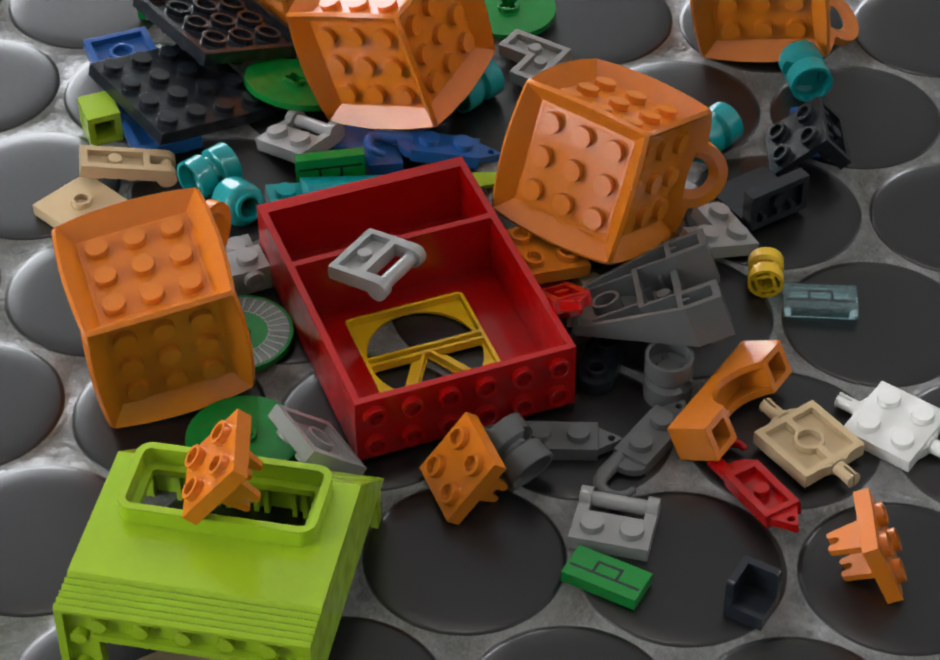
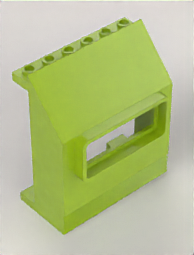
[53,442,384,660]

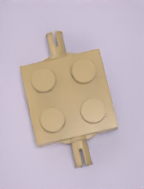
[753,398,865,488]

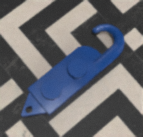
[363,129,500,169]

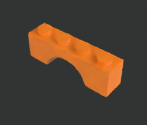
[667,340,792,461]

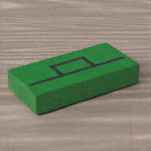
[294,147,366,183]
[561,544,653,611]

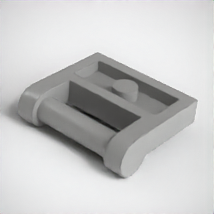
[255,110,345,163]
[328,228,427,301]
[568,485,661,562]

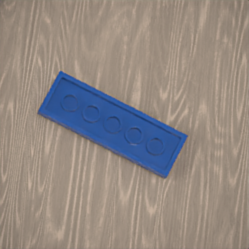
[83,26,203,154]

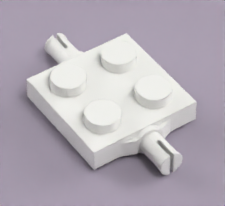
[834,381,940,472]

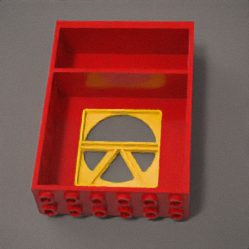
[257,156,576,460]

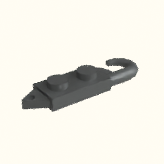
[593,399,686,497]
[484,421,623,461]

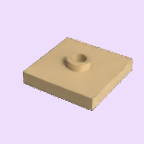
[32,176,127,228]

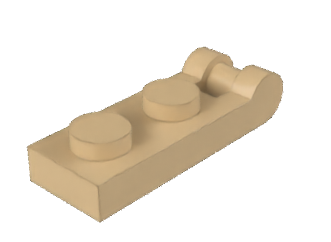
[79,145,177,187]

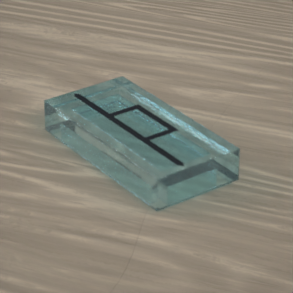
[782,283,859,320]

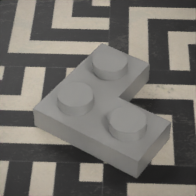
[499,29,572,87]
[680,202,760,258]

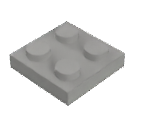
[268,404,367,475]

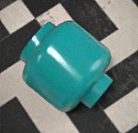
[211,176,264,227]

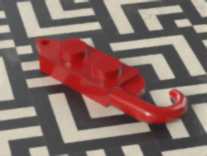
[539,280,593,318]
[706,439,801,533]

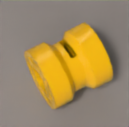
[748,247,784,298]

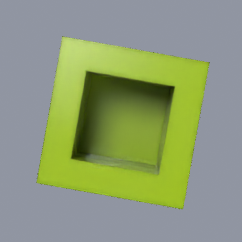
[77,91,124,146]

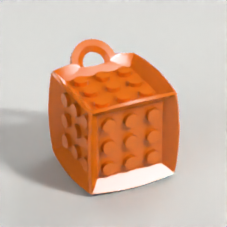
[286,0,495,130]
[690,0,859,63]
[492,58,728,265]
[51,188,255,428]

